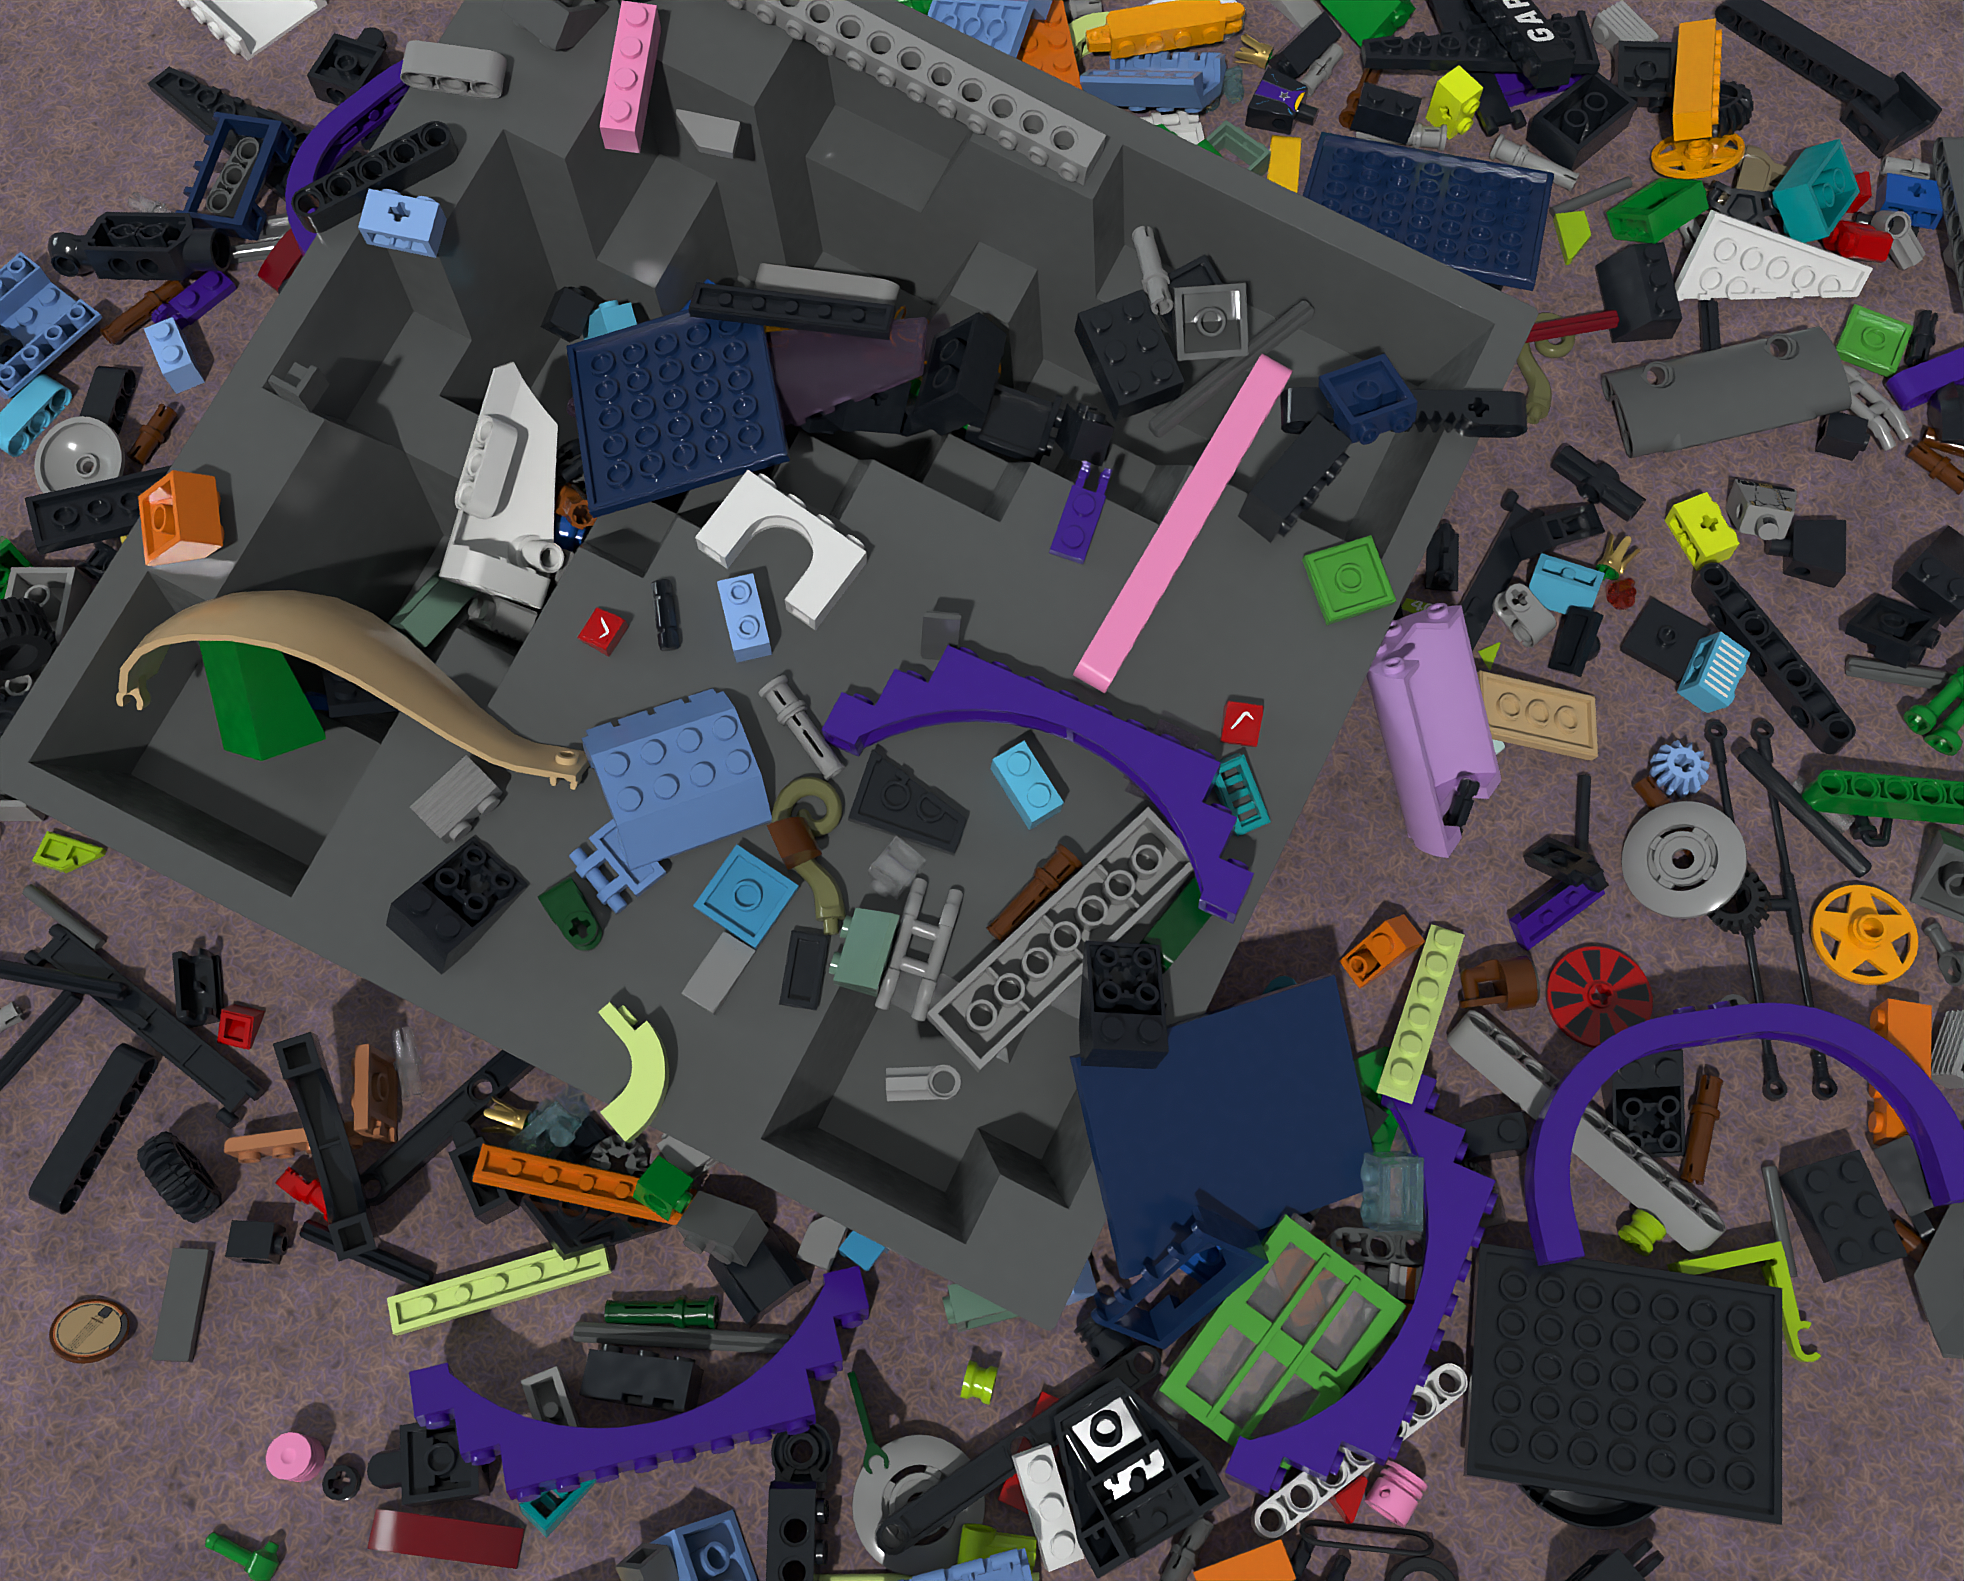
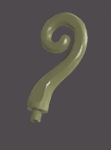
[1517,312,1575,424]
[771,777,846,935]

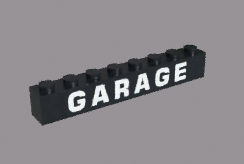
[1470,0,1576,89]

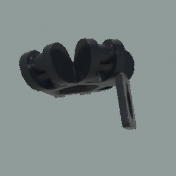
[1699,180,1780,231]

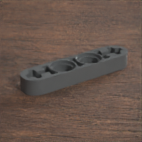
[1325,1227,1467,1268]

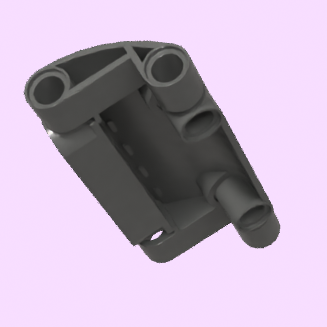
[1602,326,1852,458]

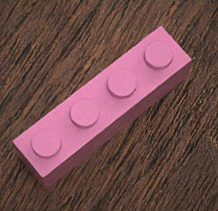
[599,0,661,153]

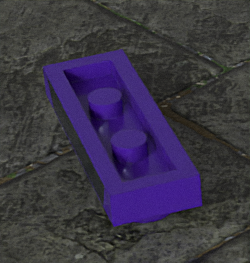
[1509,881,1605,951]

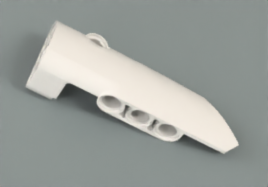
[439,362,564,609]

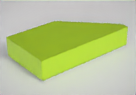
[1553,211,1591,265]
[32,831,107,873]

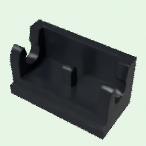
[172,948,224,1028]

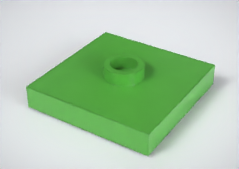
[1835,304,1914,378]
[1302,535,1396,625]

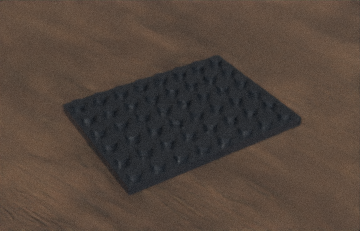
[1463,1243,1782,1526]

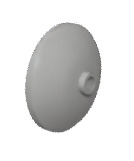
[34,416,125,493]

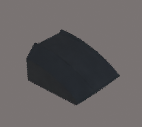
[1927,381,1964,446]
[707,1221,810,1328]

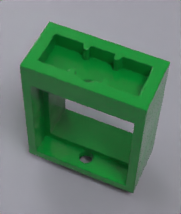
[1606,178,1709,244]

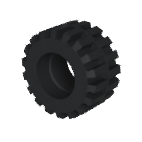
[0,597,58,680]

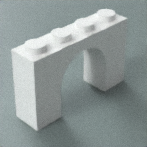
[695,470,867,630]

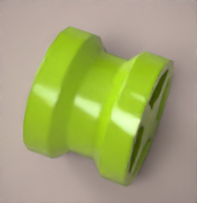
[1618,1209,1667,1257]
[960,1360,998,1405]

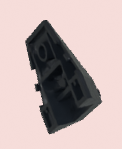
[1054,1377,1231,1579]

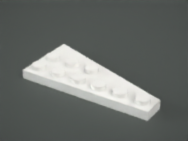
[1674,210,1873,301]

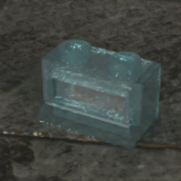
[1360,1151,1424,1232]

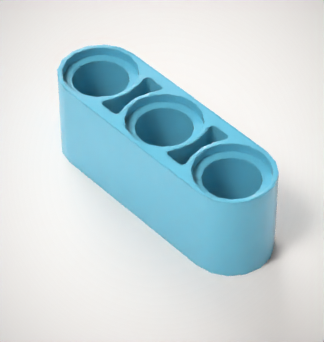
[0,374,72,457]

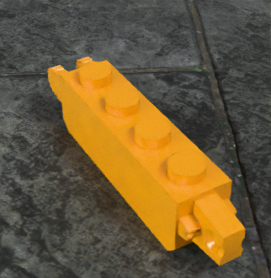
[1085,0,1245,59]

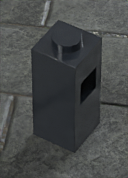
[1268,11,1342,79]

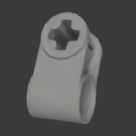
[1492,584,1556,648]

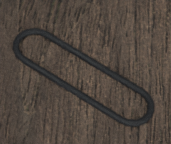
[1299,1520,1434,1557]

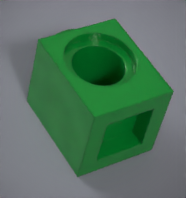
[633,1155,694,1221]

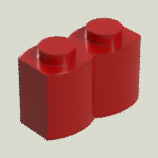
[1822,220,1894,263]

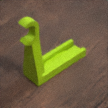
[1667,1241,1822,1362]

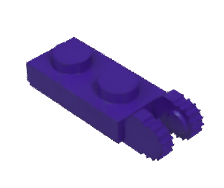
[151,271,237,330]
[1049,461,1112,565]

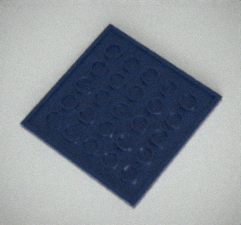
[566,288,791,518]

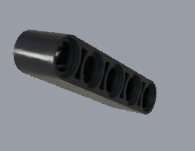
[291,121,458,233]
[29,1043,158,1215]

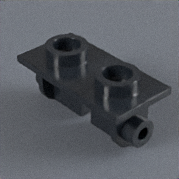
[1425,523,1459,592]

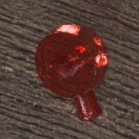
[1607,578,1637,610]

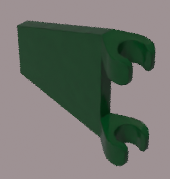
[847,1371,890,1475]

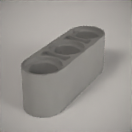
[400,40,507,99]

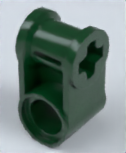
[537,876,603,951]

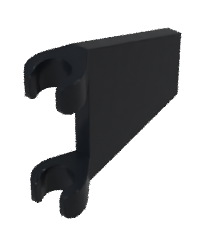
[1873,1134,1936,1240]

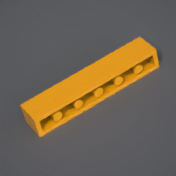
[1673,18,1722,141]

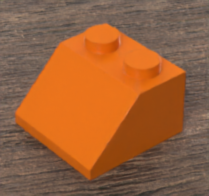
[138,470,225,566]

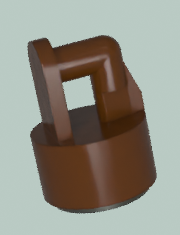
[1459,955,1540,1011]

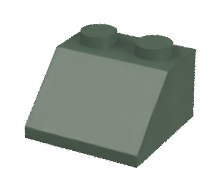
[829,908,900,997]

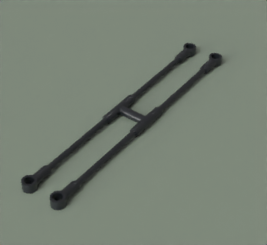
[1704,720,1838,1102]

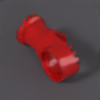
[275,1167,328,1222]

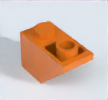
[1339,914,1425,989]

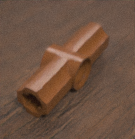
[554,482,597,530]

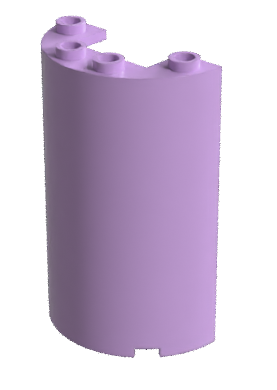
[1366,603,1501,858]

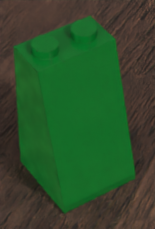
[1320,0,1416,47]
[199,641,326,761]

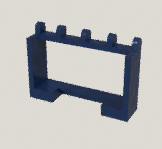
[175,112,297,241]
[1091,1205,1269,1350]

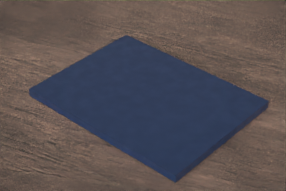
[1302,132,1554,291]
[1070,974,1380,1280]

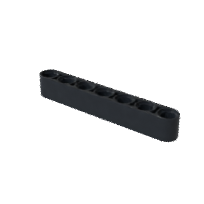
[1715,0,1899,115]

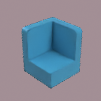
[838,1231,890,1271]

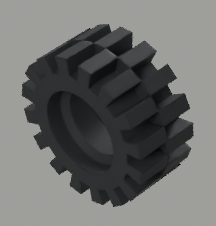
[1707,869,1772,935]

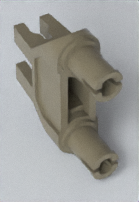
[1704,145,1791,217]

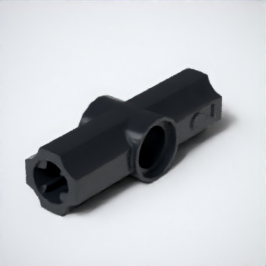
[1551,445,1646,522]

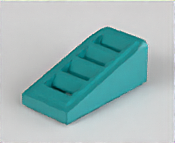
[1213,753,1271,837]
[519,1479,596,1538]

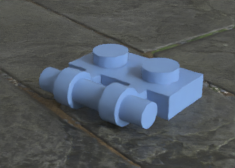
[569,819,667,914]

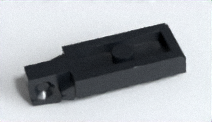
[1523,837,1609,893]

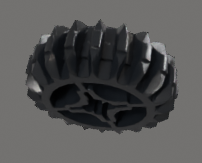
[1669,80,1754,140]
[137,1131,222,1224]

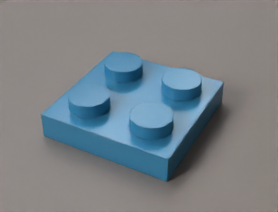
[693,844,799,950]

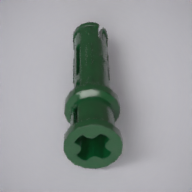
[604,1295,719,1329]

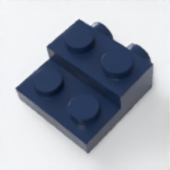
[1318,353,1418,445]

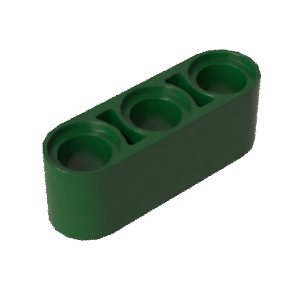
[1139,876,1212,974]

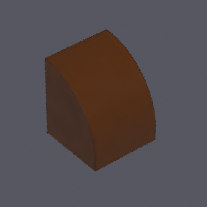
[767,817,822,870]

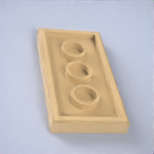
[1477,670,1598,760]

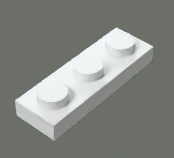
[1012,1443,1084,1572]

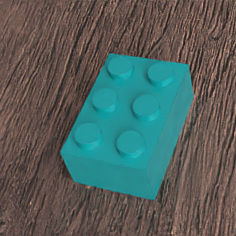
[1772,139,1860,243]

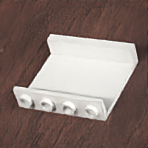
[177,0,328,61]

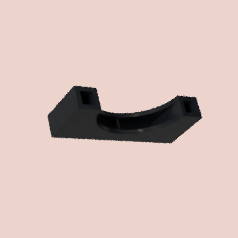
[273,1032,381,1261]

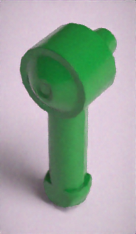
[205,1532,280,1581]

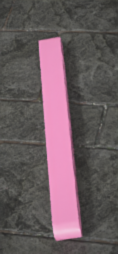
[1073,354,1293,694]

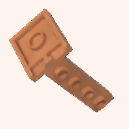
[224,1044,398,1163]

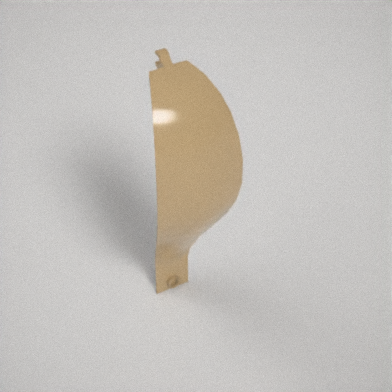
[116,590,590,790]

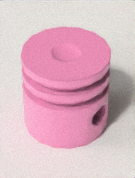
[266,1432,325,1483]
[1364,1460,1428,1527]

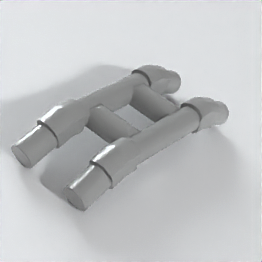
[1843,364,1912,451]
[875,878,963,1021]

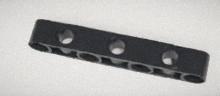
[1691,563,1856,755]

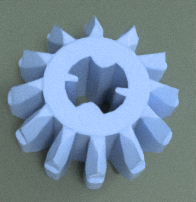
[1649,740,1710,799]

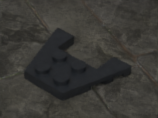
[520,1116,672,1261]

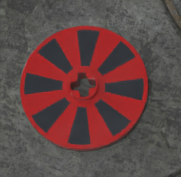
[1546,946,1653,1048]

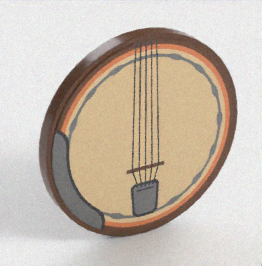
[49,1299,130,1364]

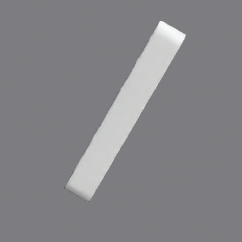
[1251,1363,1468,1539]

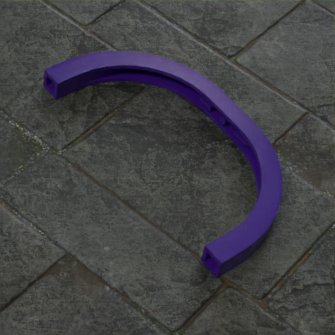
[285,60,410,256]
[1524,1001,1964,1266]

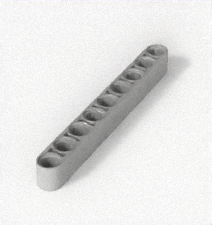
[1447,1010,1726,1255]

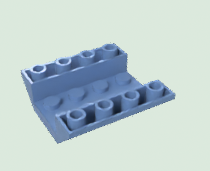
[927,0,1053,58]
[0,252,103,399]

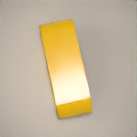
[1267,135,1301,193]

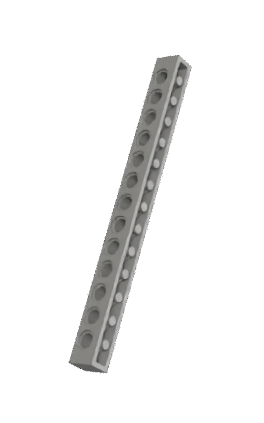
[726,0,1106,186]

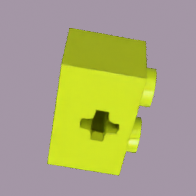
[1426,65,1483,140]
[1665,492,1740,571]

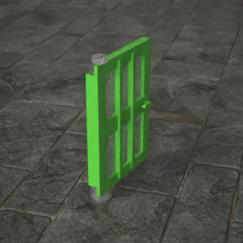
[1151,1212,1407,1478]

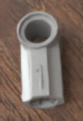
[1871,210,1926,270]
[886,1065,962,1102]

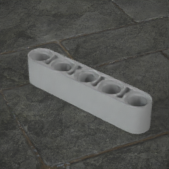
[753,263,900,305]

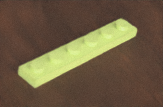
[1377,924,1465,1104]
[387,1247,612,1336]

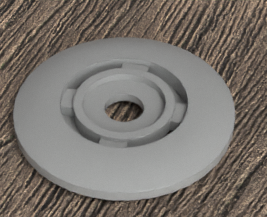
[1621,801,1747,919]
[852,1435,985,1576]

